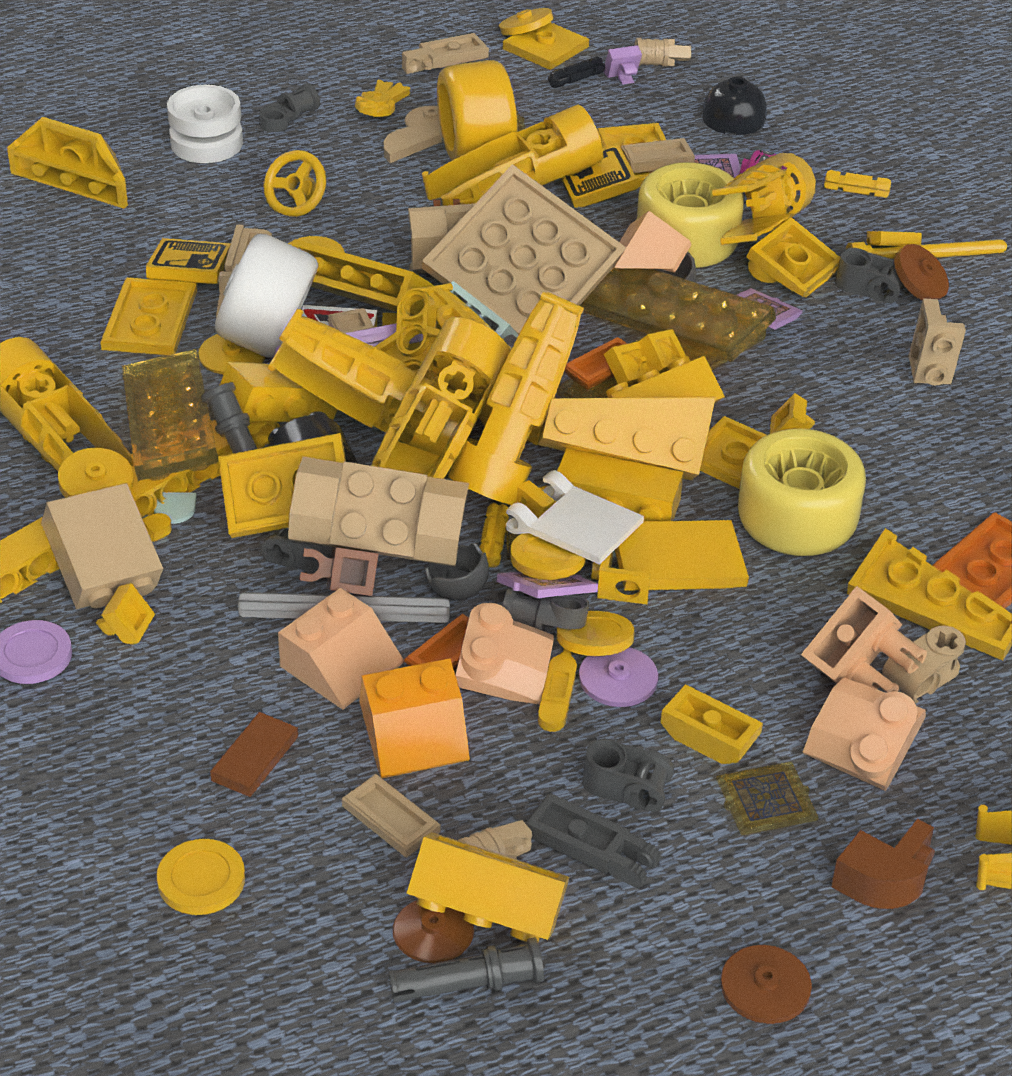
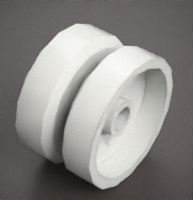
[167,85,243,163]

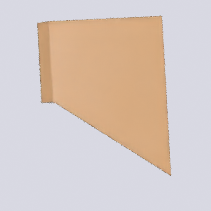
[614,211,692,273]

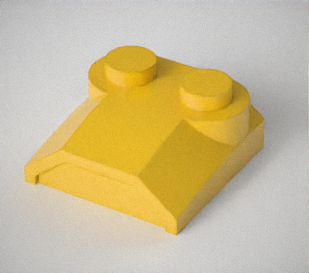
[746,217,840,298]

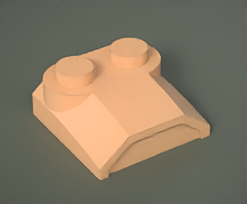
[455,603,554,704]
[803,677,926,791]

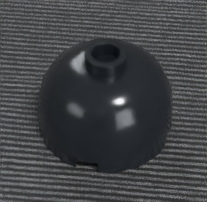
[703,77,767,135]

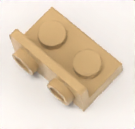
[909,298,966,386]

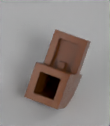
[831,818,935,909]

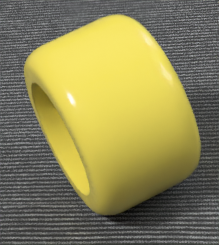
[637,162,744,268]
[738,428,866,556]

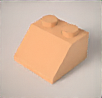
[278,588,404,710]

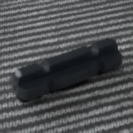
[548,57,605,88]

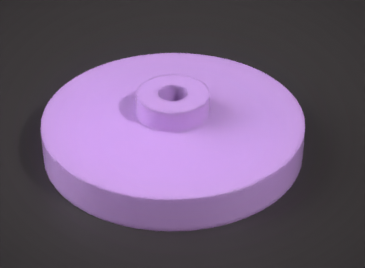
[0,620,72,684]
[579,647,658,707]

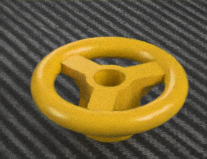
[264,150,326,217]

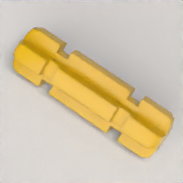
[824,170,891,198]
[479,503,509,568]

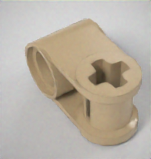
[882,626,966,703]

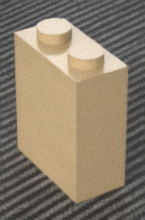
[41,483,163,610]

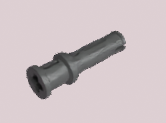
[201,382,257,454]
[388,937,544,1003]

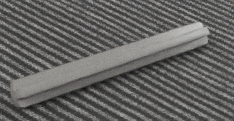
[238,592,450,623]

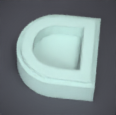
[154,492,197,524]

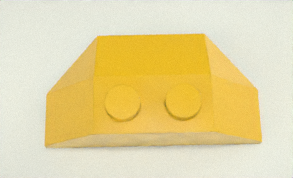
[7,117,128,209]

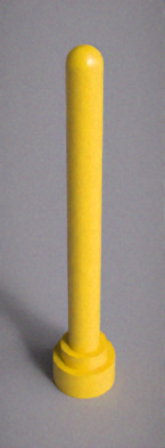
[846,239,1007,259]

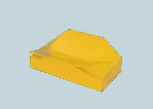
[660,684,763,764]

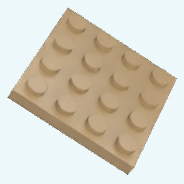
[421,164,626,335]

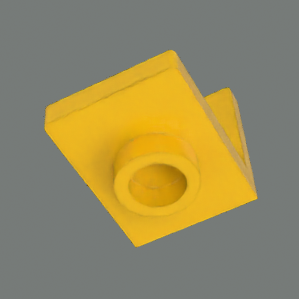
[591,552,650,605]

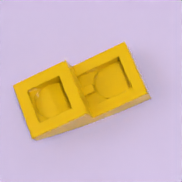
[603,329,686,386]

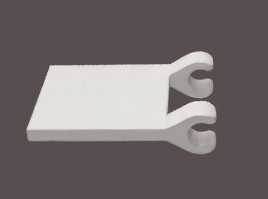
[506,470,644,565]

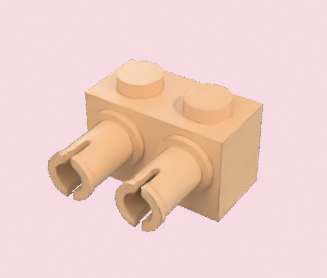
[801,586,927,692]

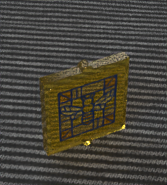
[716,761,819,836]

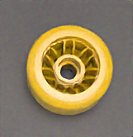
[437,60,518,161]

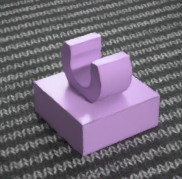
[604,45,642,85]

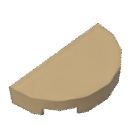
[384,127,442,163]

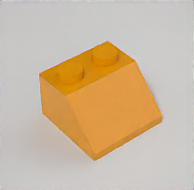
[359,658,470,778]

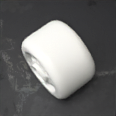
[215,234,318,358]

